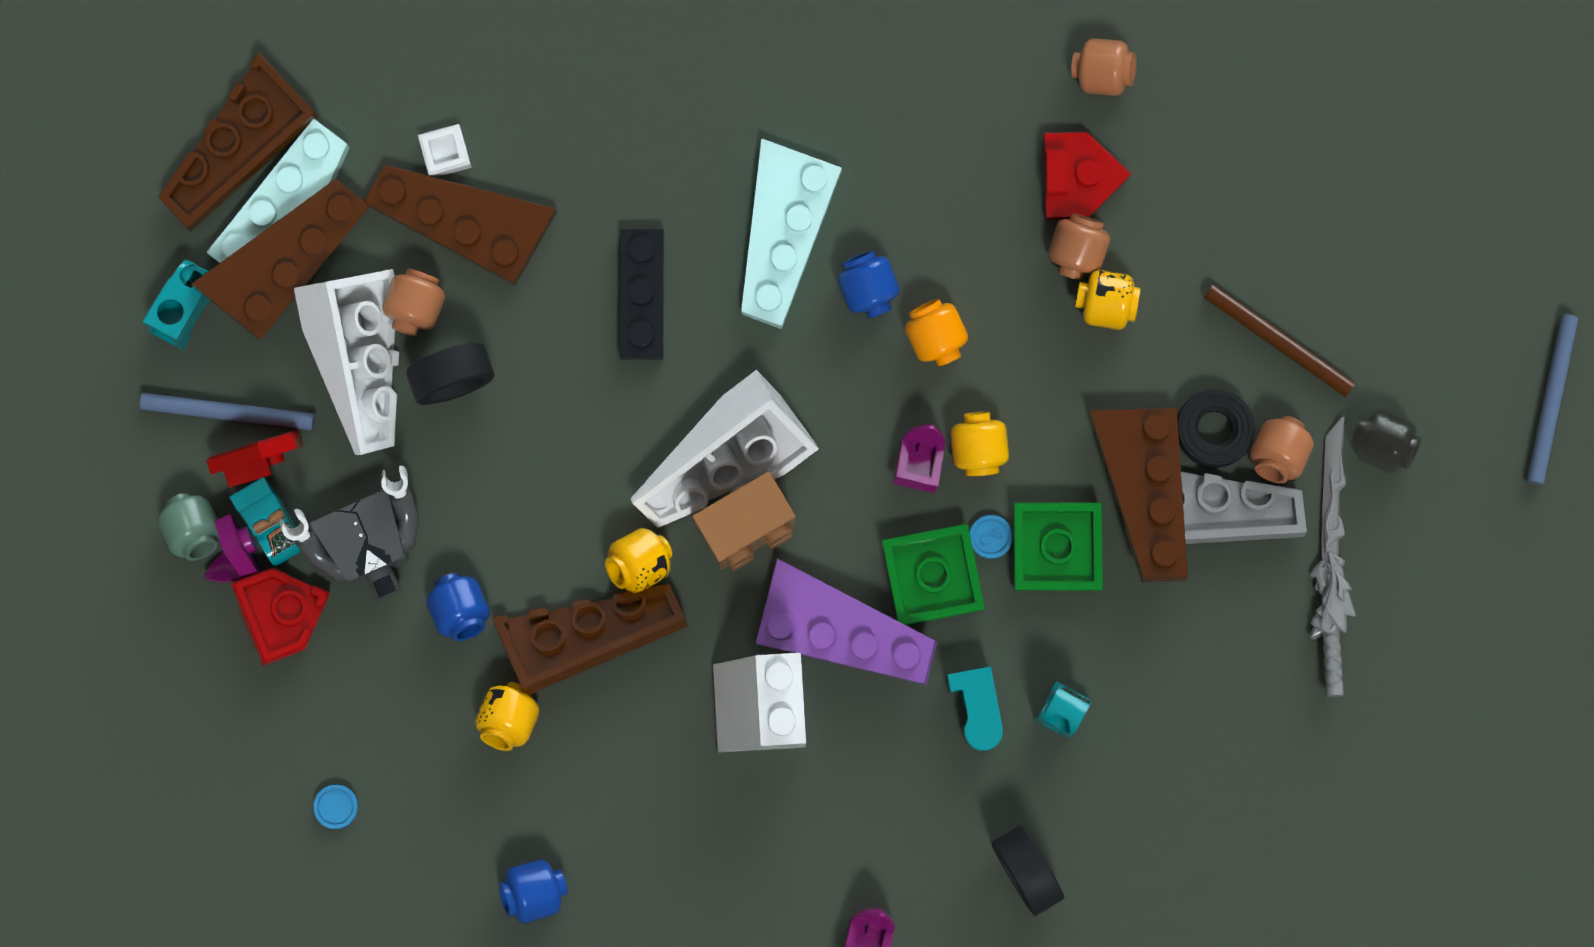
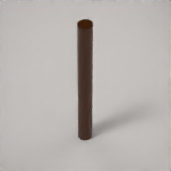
[1204,284,1356,397]

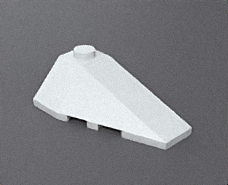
[294,269,399,455]
[630,370,818,528]

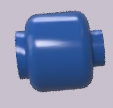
[837,251,900,318]
[426,573,490,641]
[498,859,568,924]

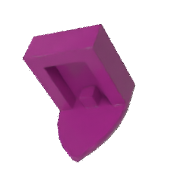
[892,424,946,494]
[204,514,260,583]
[843,908,895,947]

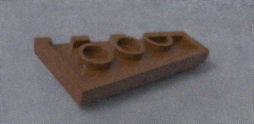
[364,165,557,286]
[1088,408,1188,582]
[492,584,688,695]

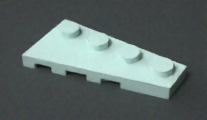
[206,118,350,263]
[741,139,842,329]

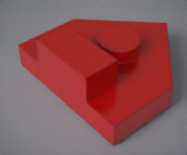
[1043,132,1131,220]
[206,430,303,488]
[231,568,330,666]

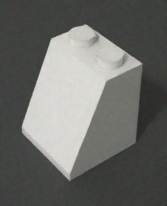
[713,653,806,753]

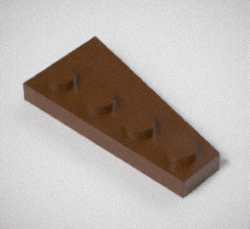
[158,52,318,232]
[191,179,370,340]

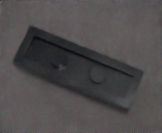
[619,229,664,360]

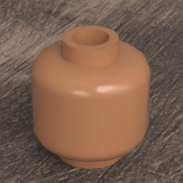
[1071,38,1137,96]
[1048,213,1111,280]
[382,269,445,336]
[1250,416,1314,484]

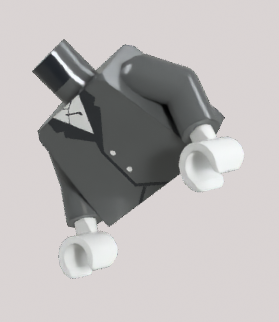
[279,466,419,601]

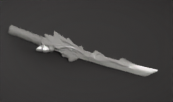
[1310,417,1356,697]

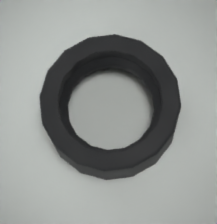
[406,343,495,405]
[991,826,1064,916]

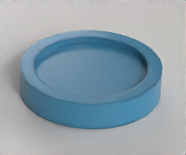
[970,515,1013,559]
[313,785,359,829]

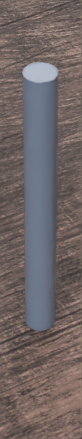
[1526,314,1579,485]
[140,393,315,431]

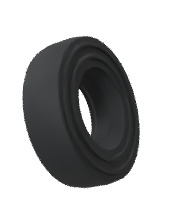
[1177,389,1255,468]

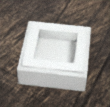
[418,124,472,178]

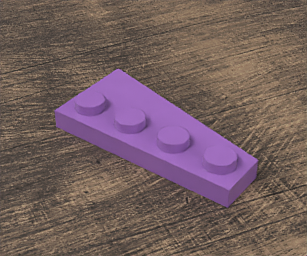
[756,558,937,685]

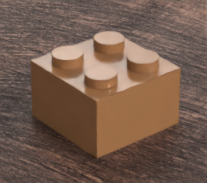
[692,471,796,572]

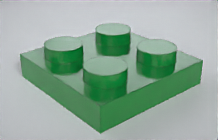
[1013,503,1103,591]
[881,524,985,626]

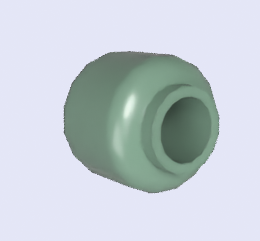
[157,494,219,561]

